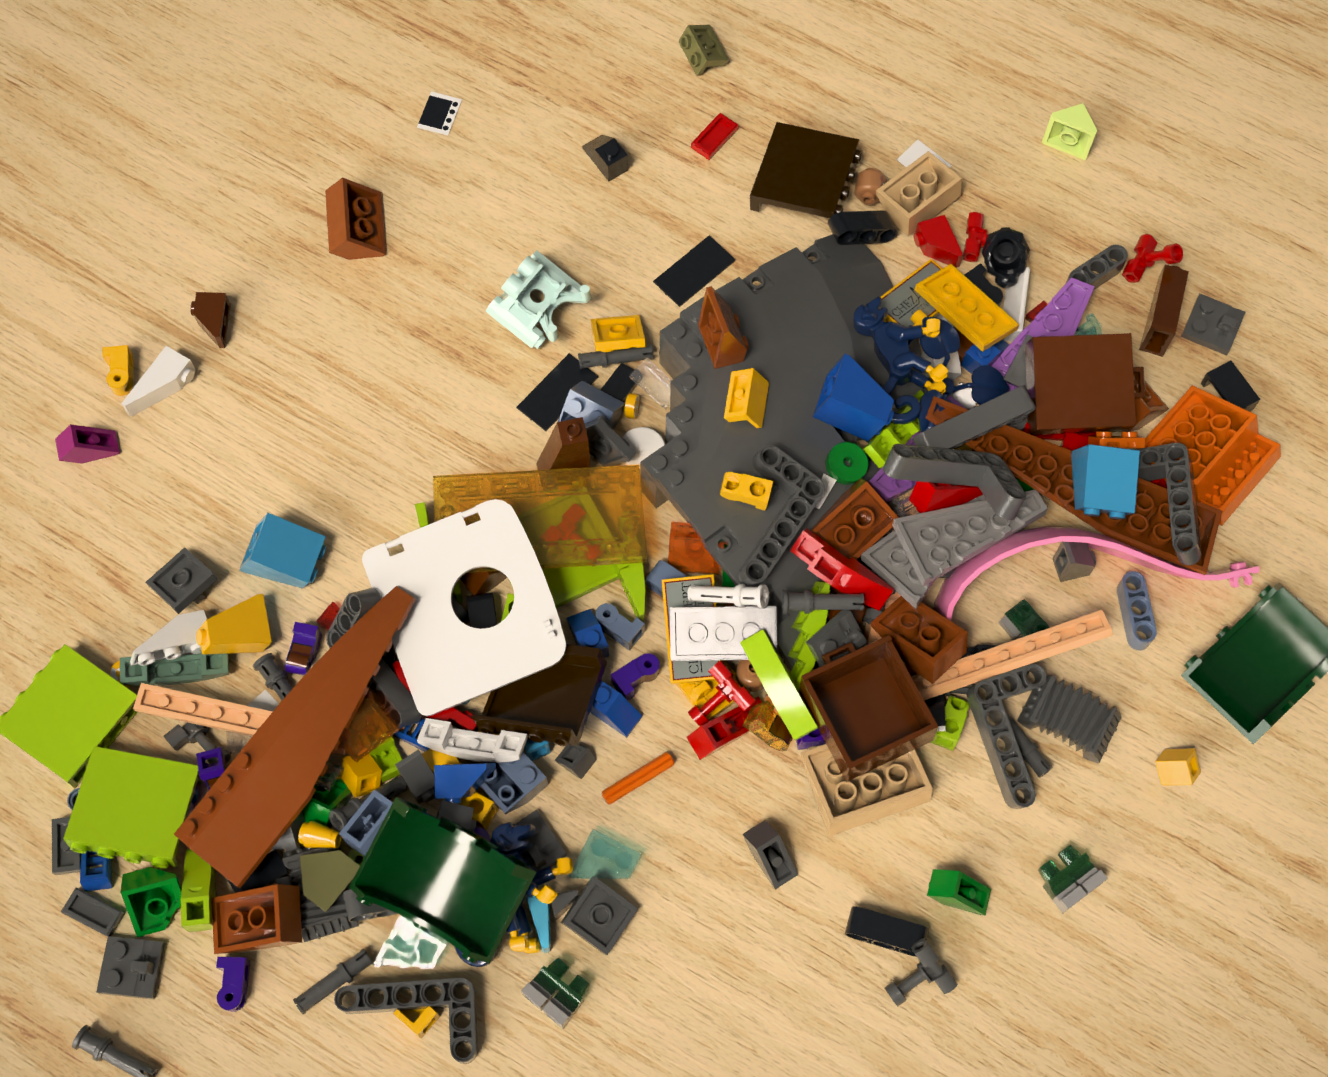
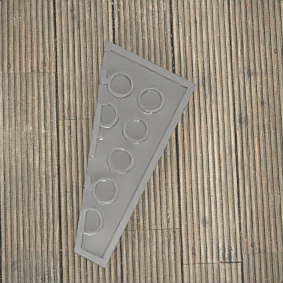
[892,490,1048,586]
[861,495,987,609]

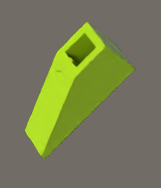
[181,849,216,932]

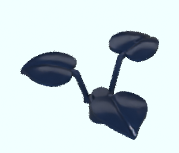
[919,317,1009,433]

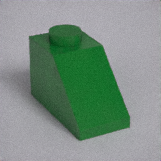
[927,869,991,916]

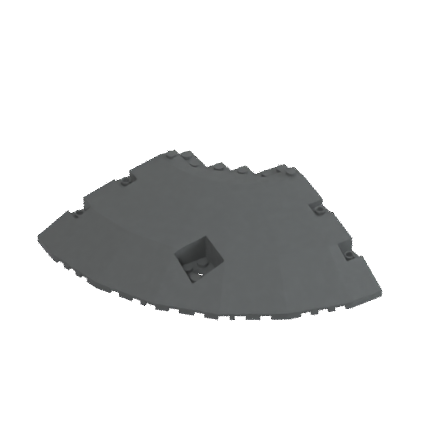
[640,234,927,671]

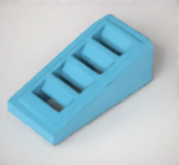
[526,896,551,953]

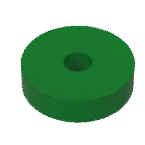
[825,442,868,485]

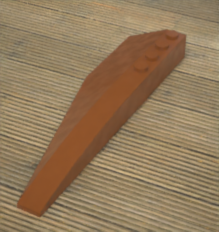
[925,396,1222,575]
[174,586,416,888]

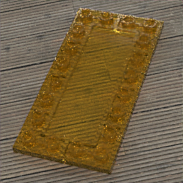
[433,465,647,573]

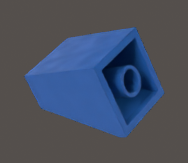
[813,354,894,441]

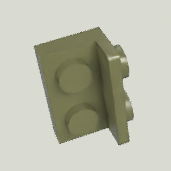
[679,25,729,76]

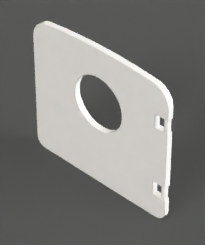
[362,499,567,716]

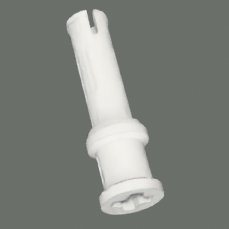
[688,584,769,609]

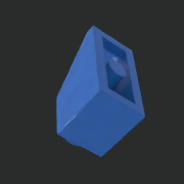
[962,339,1009,374]
[566,609,609,658]
[590,680,642,738]
[434,763,496,803]

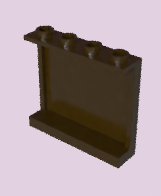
[750,122,862,218]
[472,644,607,746]

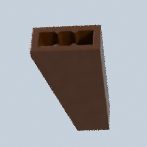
[1139,264,1189,357]
[536,417,591,488]

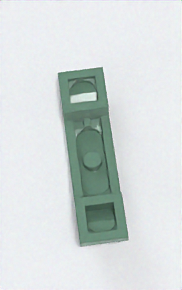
[120,651,229,686]

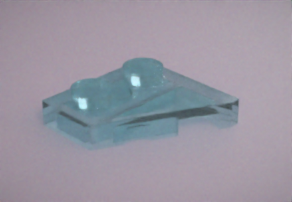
[569,829,642,879]

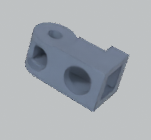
[595,603,645,651]

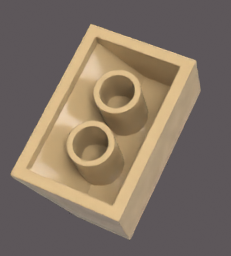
[876,151,962,236]

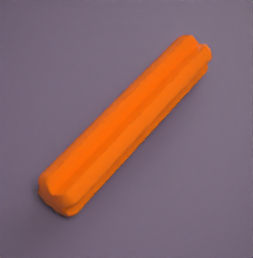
[602,752,674,805]

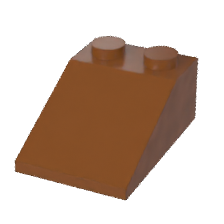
[698,286,749,369]
[810,478,899,560]
[871,596,968,684]
[212,884,302,954]

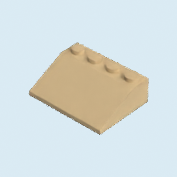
[801,744,933,836]

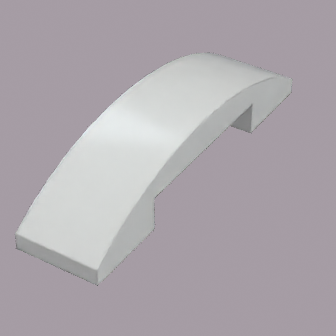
[417,718,528,763]

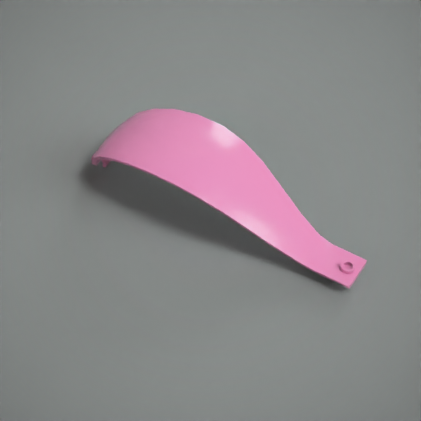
[934,526,1259,621]

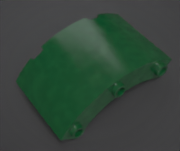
[1181,583,1328,744]
[349,797,536,963]

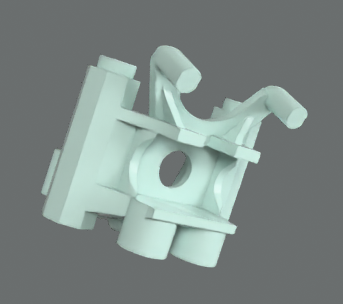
[486,250,591,350]

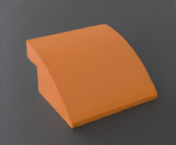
[1135,385,1281,526]

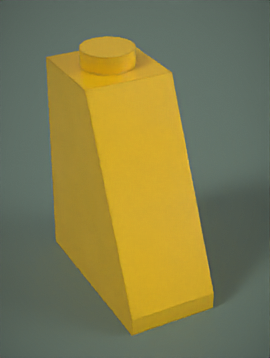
[196,594,272,655]

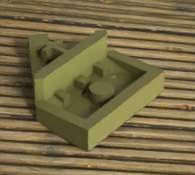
[300,850,360,913]

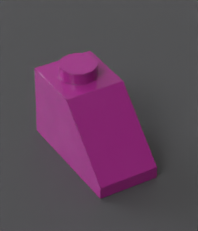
[55,424,120,464]

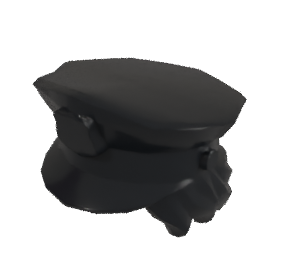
[982,227,1030,288]

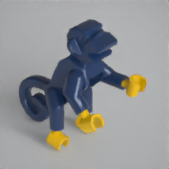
[854,296,948,425]
[455,822,573,967]

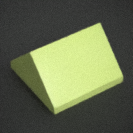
[1042,103,1097,160]

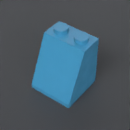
[1071,444,1140,519]
[239,513,326,588]

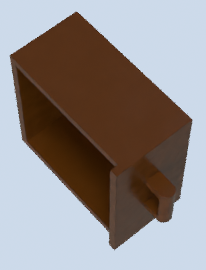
[1025,333,1145,435]
[800,635,938,782]

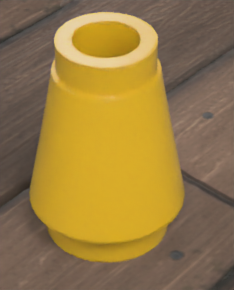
[298,820,342,849]

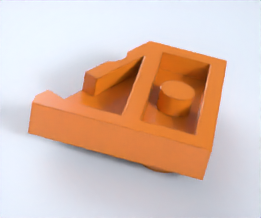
[1088,431,1145,448]

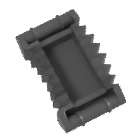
[1017,675,1121,763]
[282,846,359,942]

